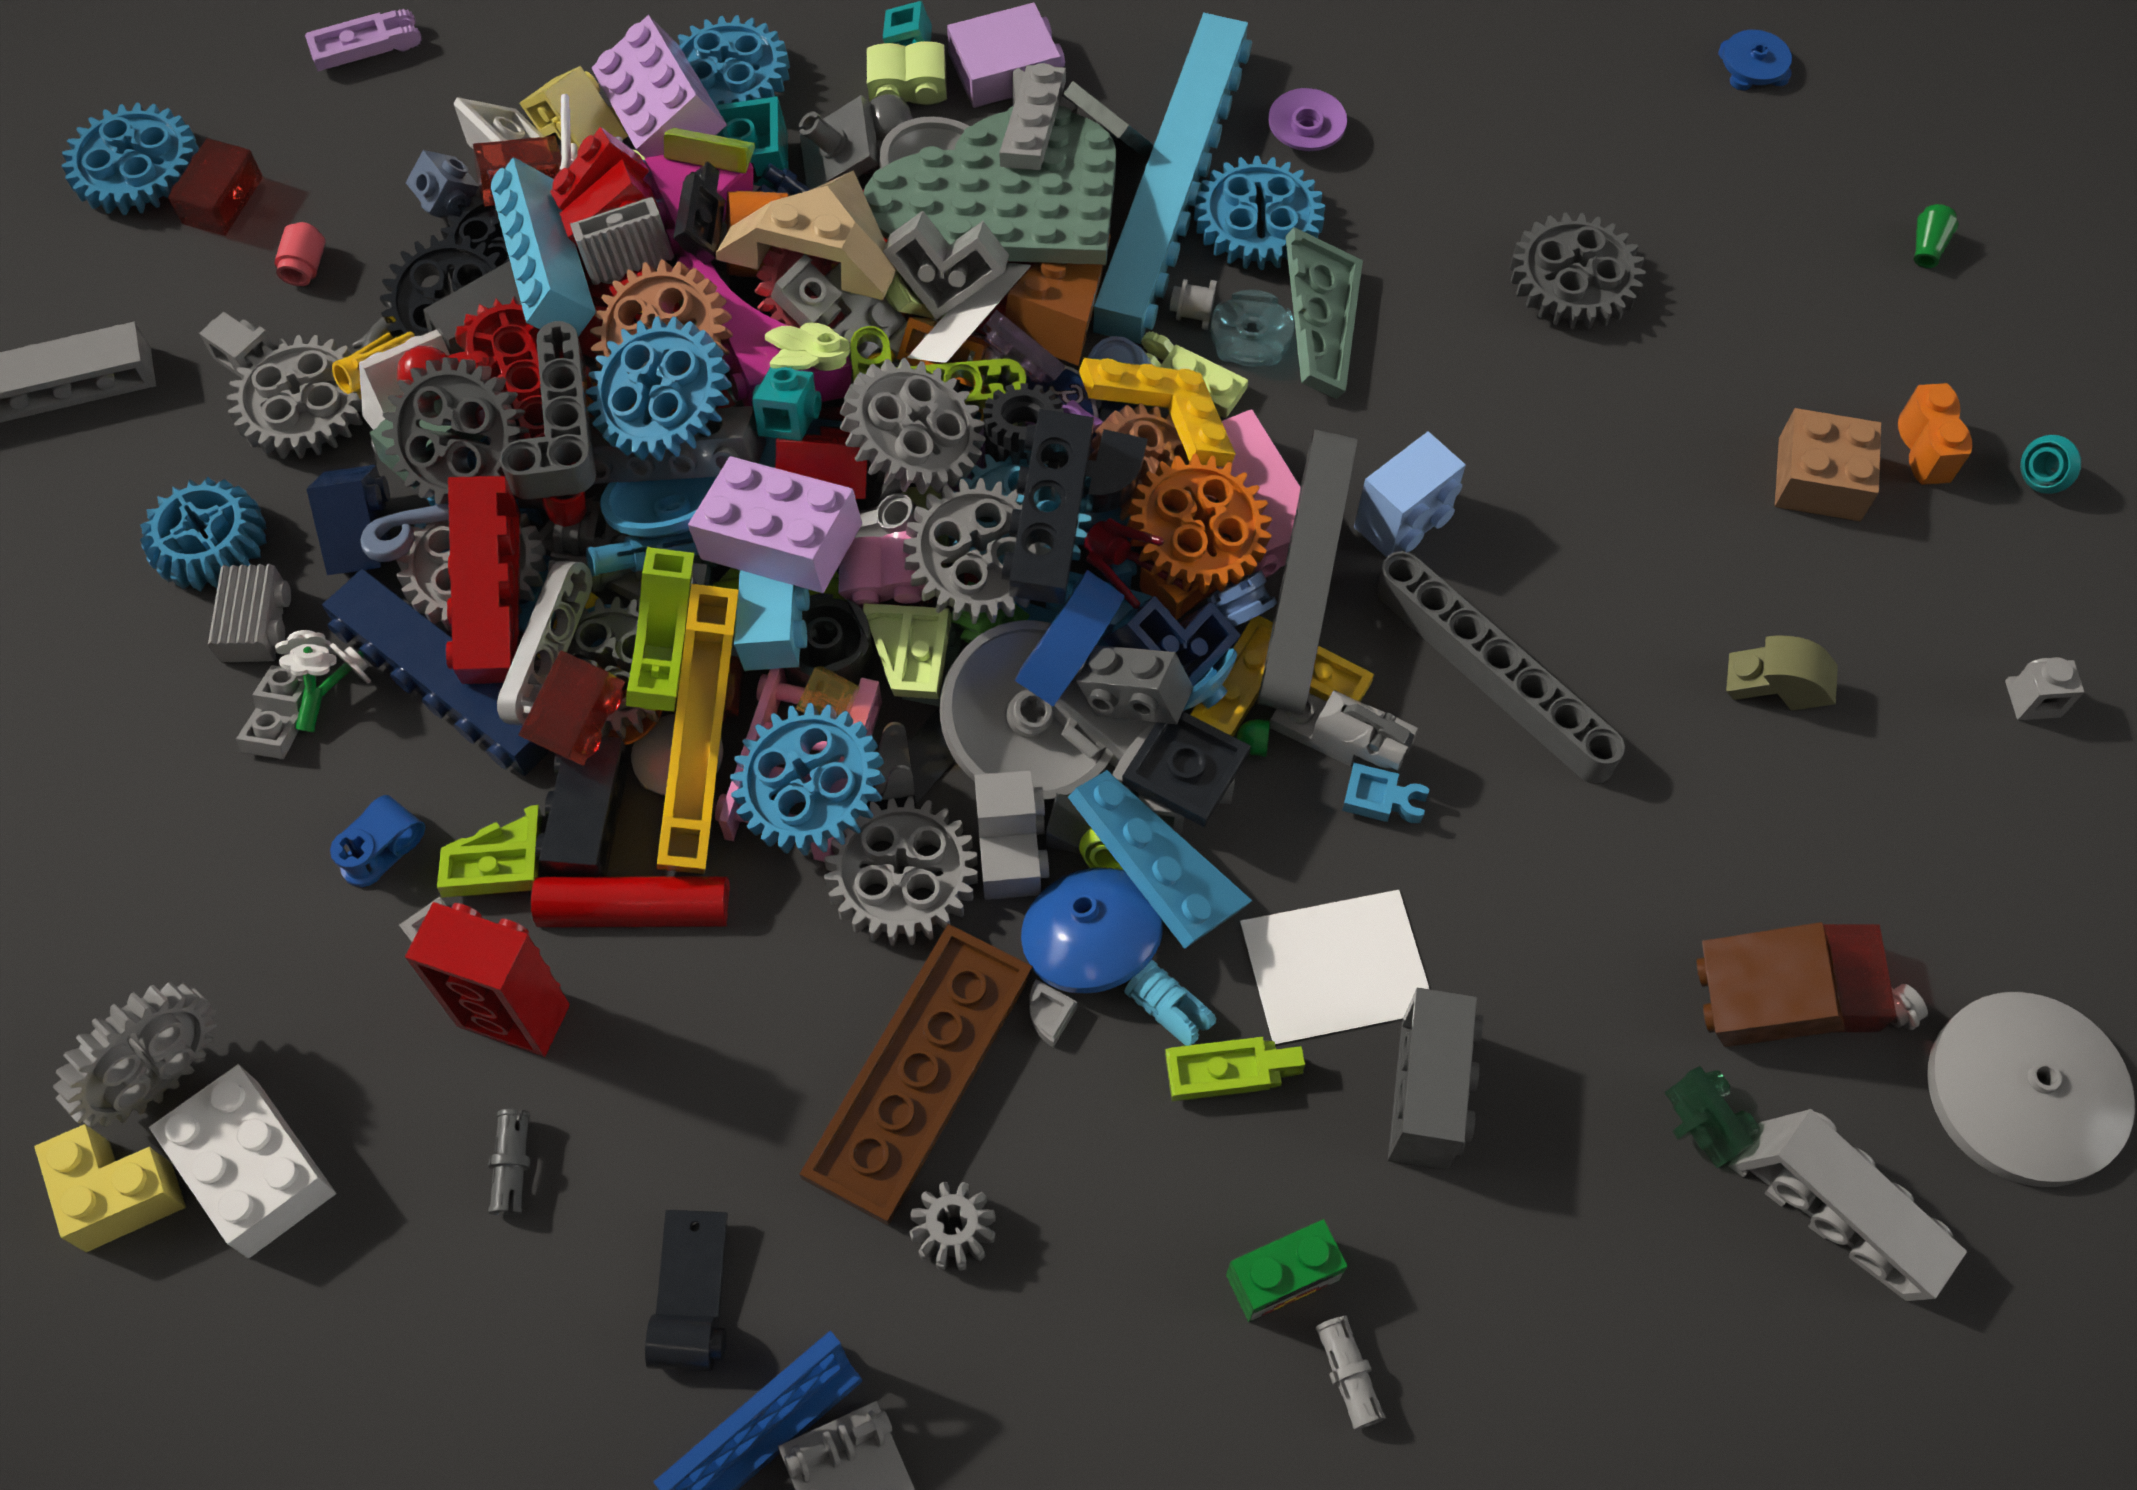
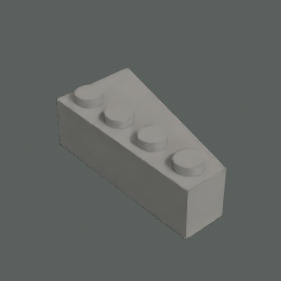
[1728,1109,1967,1301]

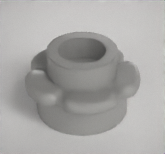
[1880,984,1928,1030]

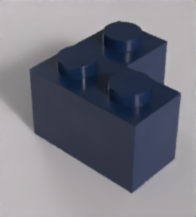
[306,464,391,575]
[1102,596,1241,687]

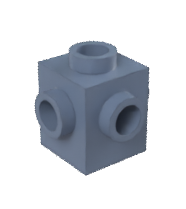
[406,150,479,218]

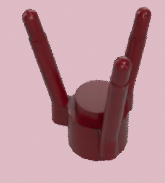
[1084,518,1192,609]

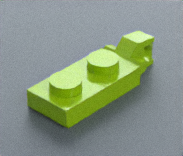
[1165,1037,1305,1101]

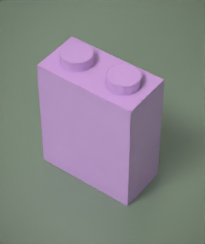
[947,2,1065,108]

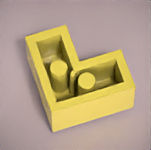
[519,66,628,155]
[34,1124,186,1252]

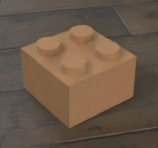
[1775,408,1881,522]

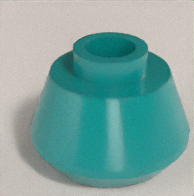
[2020,435,2082,494]

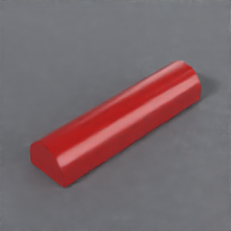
[531,876,730,927]

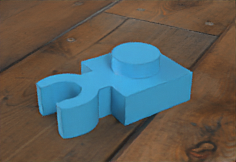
[1342,763,1429,823]

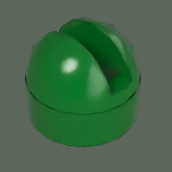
[1237,719,1270,757]

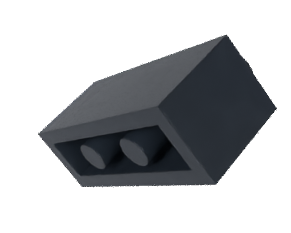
[535,733,630,877]

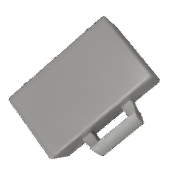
[1051,665,1153,767]

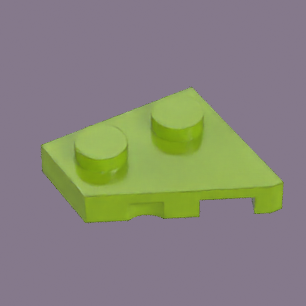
[437,805,542,898]

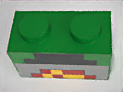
[1226,1219,1348,1322]

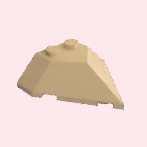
[716,170,896,300]

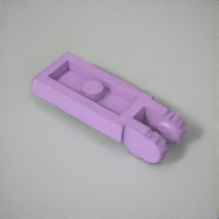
[305,8,422,71]

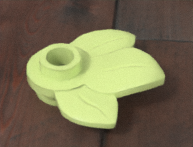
[765,323,850,371]

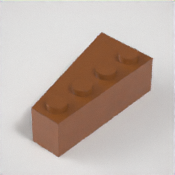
[1001,234,1111,366]

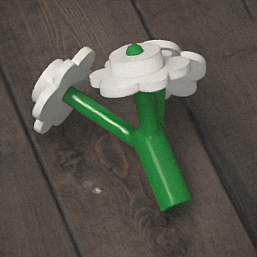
[275,630,371,733]

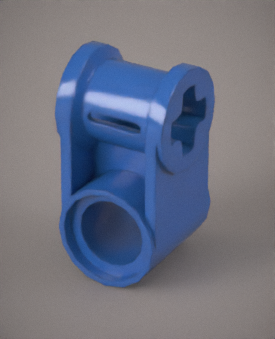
[330,795,426,887]

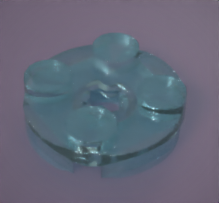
[1210,289,1294,366]

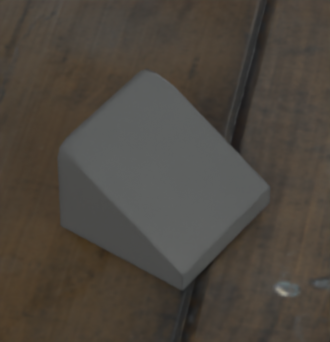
[1046,793,1091,854]

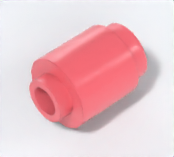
[274,222,326,286]

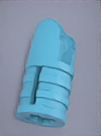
[1124,960,1217,1046]

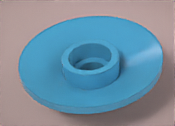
[1183,648,1238,711]

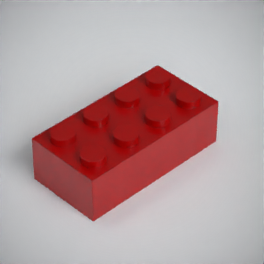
[405,902,570,1057]

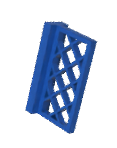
[653,1330,863,1490]

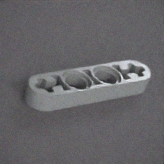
[497,561,592,726]

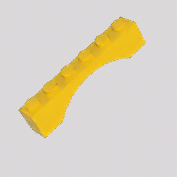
[657,584,739,874]

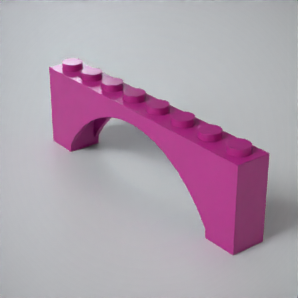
[643,155,852,406]

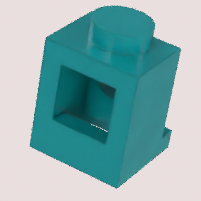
[882,1,932,47]

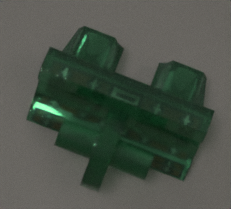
[1664,1066,1760,1168]

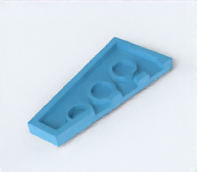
[1068,770,1252,949]

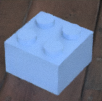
[1354,431,1466,557]

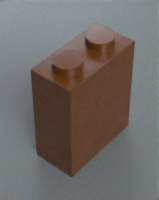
[1697,922,1846,1047]

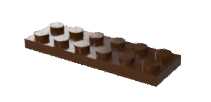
[799,924,1033,1226]

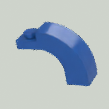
[1015,570,1125,707]

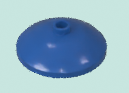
[1021,867,1163,993]

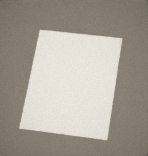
[1240,890,1429,1044]

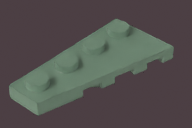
[1285,227,1363,399]

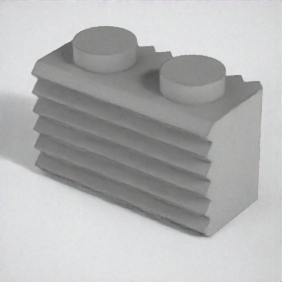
[570,197,674,285]
[208,564,291,662]

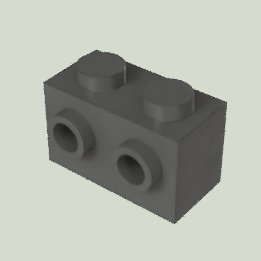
[1076,645,1193,724]

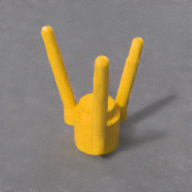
[332,331,415,399]

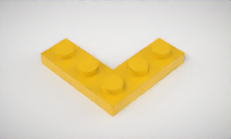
[1079,358,1236,467]
[1190,615,1374,736]

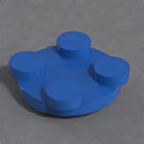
[1718,30,1792,91]

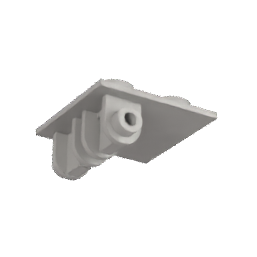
[778,1401,915,1490]

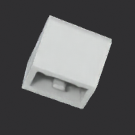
[359,329,450,430]

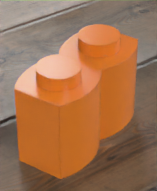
[1898,383,1972,485]

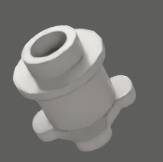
[1170,279,1217,330]

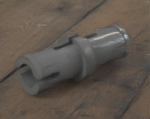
[488,1109,530,1216]

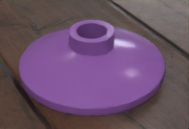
[1268,88,1347,151]

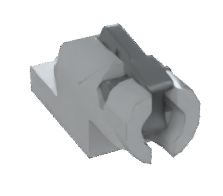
[1270,690,1419,771]

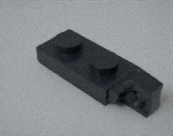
[673,161,726,265]

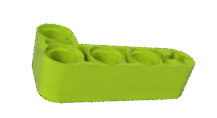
[849,326,1026,409]

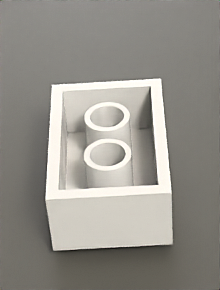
[149,1064,337,1259]

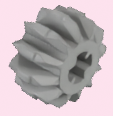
[910,1182,996,1271]

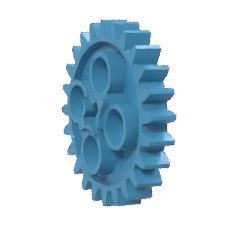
[678,15,790,105]
[62,103,200,215]
[1194,156,1325,270]
[585,316,732,461]
[730,703,885,855]

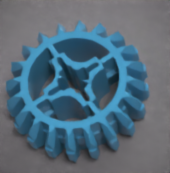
[140,476,267,592]

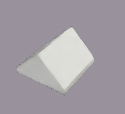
[454,97,562,172]

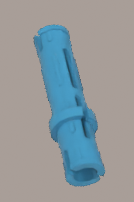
[586,531,699,576]

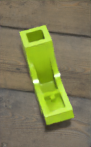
[626,547,694,712]

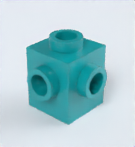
[752,367,822,441]

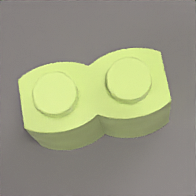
[867,41,947,105]

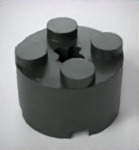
[785,593,874,696]

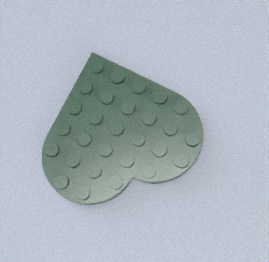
[863,106,1116,265]

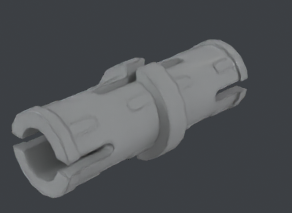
[1316,1315,1386,1430]

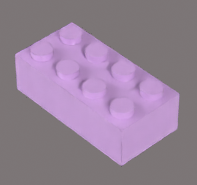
[591,15,727,158]

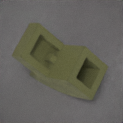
[1726,636,1838,711]

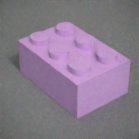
[688,456,862,593]

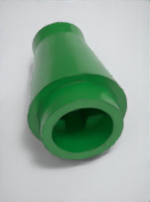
[1913,204,1959,268]

